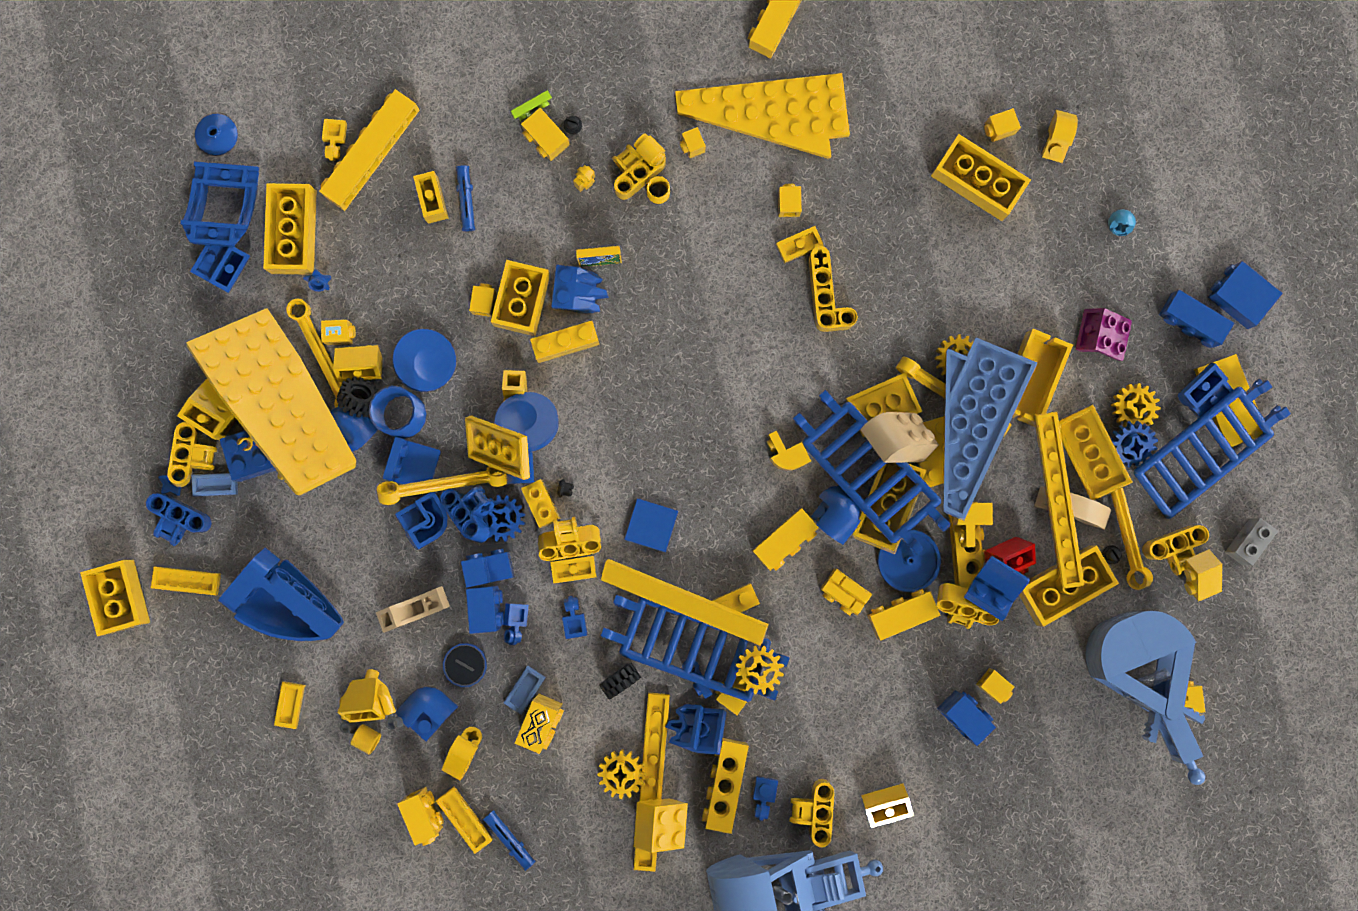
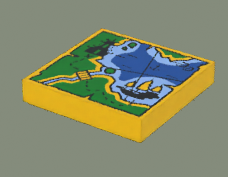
[576,246,622,267]

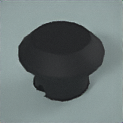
[563,116,582,135]
[557,479,574,498]
[1102,545,1122,564]

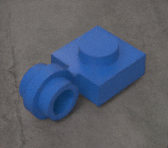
[562,595,588,639]
[503,603,529,645]
[682,660,713,699]
[753,776,778,821]

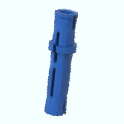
[456,165,475,232]
[483,810,536,871]

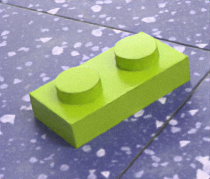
[510,90,552,121]

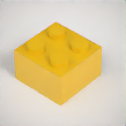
[634,798,688,853]

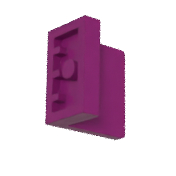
[1075,308,1132,361]

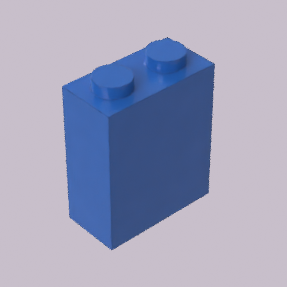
[1208,261,1283,329]

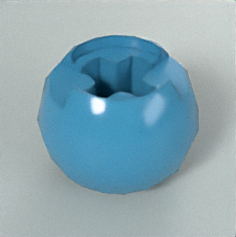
[1108,209,1136,236]

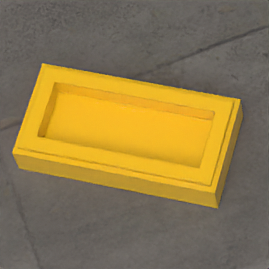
[274,681,305,729]

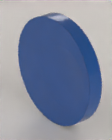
[392,329,456,392]
[495,392,559,452]
[877,530,941,592]

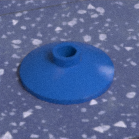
[195,114,238,156]

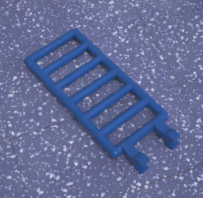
[1133,379,1291,519]

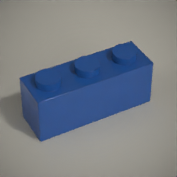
[1159,290,1234,348]

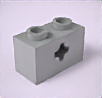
[1225,518,1278,566]

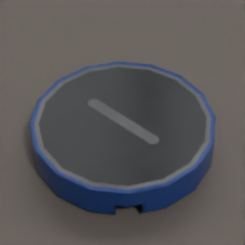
[443,643,487,687]

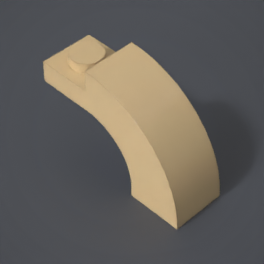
[1034,486,1111,530]
[376,586,450,633]

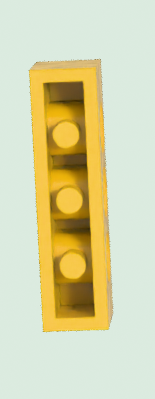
[948,502,985,589]
[702,738,749,834]

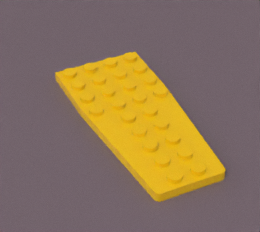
[186,308,356,495]

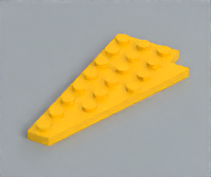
[675,73,850,159]

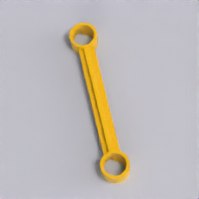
[286,299,342,408]
[896,356,1012,437]
[376,466,507,505]
[1111,488,1153,590]

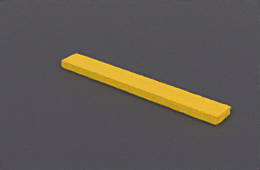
[1034,412,1085,589]
[601,559,769,646]
[634,692,670,872]

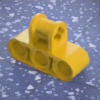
[612,144,666,200]
[168,422,217,487]
[538,517,601,561]
[1142,525,1209,576]
[937,583,999,629]
[441,727,482,781]
[789,779,834,847]

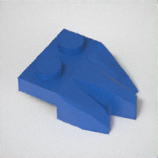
[551,265,609,314]
[665,704,727,755]

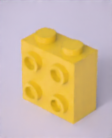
[397,787,444,846]

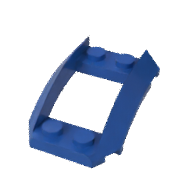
[180,162,259,247]

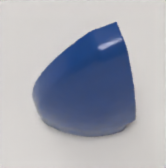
[218,547,344,641]

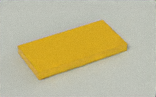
[1194,354,1263,447]
[1059,405,1133,500]
[465,416,530,480]

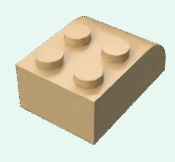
[860,412,939,463]

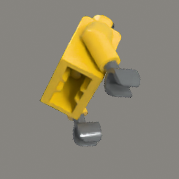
[337,669,403,734]

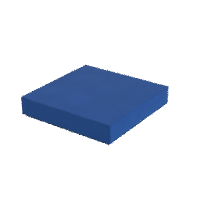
[624,498,678,552]

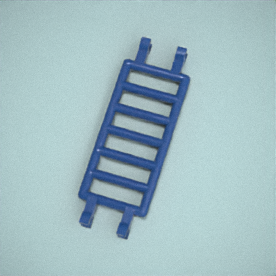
[793,390,950,555]
[601,595,790,702]

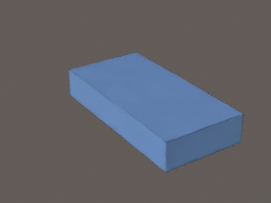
[192,473,238,497]
[504,666,546,715]

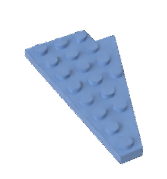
[943,338,1037,521]

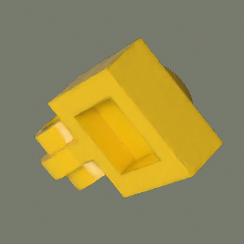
[322,119,347,161]
[573,165,595,192]

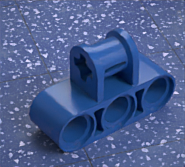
[440,486,494,543]
[146,493,212,546]

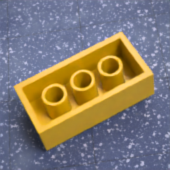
[931,134,1031,221]
[263,183,317,275]
[853,463,927,554]
[1019,545,1119,627]

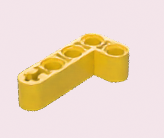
[809,246,858,332]

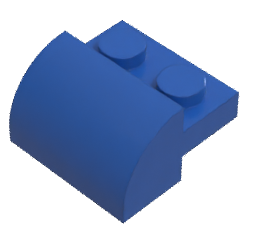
[190,245,251,293]
[1178,363,1234,418]

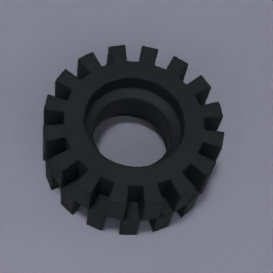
[336,377,379,417]
[599,663,641,700]

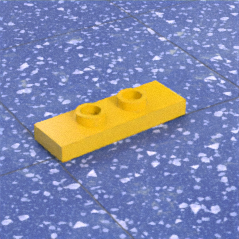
[151,566,221,596]
[436,786,493,854]

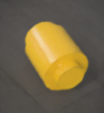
[634,133,665,166]

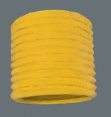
[647,176,670,204]
[350,724,381,755]

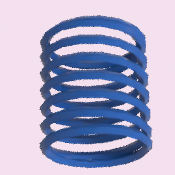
[369,386,427,438]

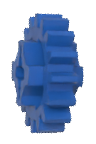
[1111,421,1158,468]
[483,495,526,542]

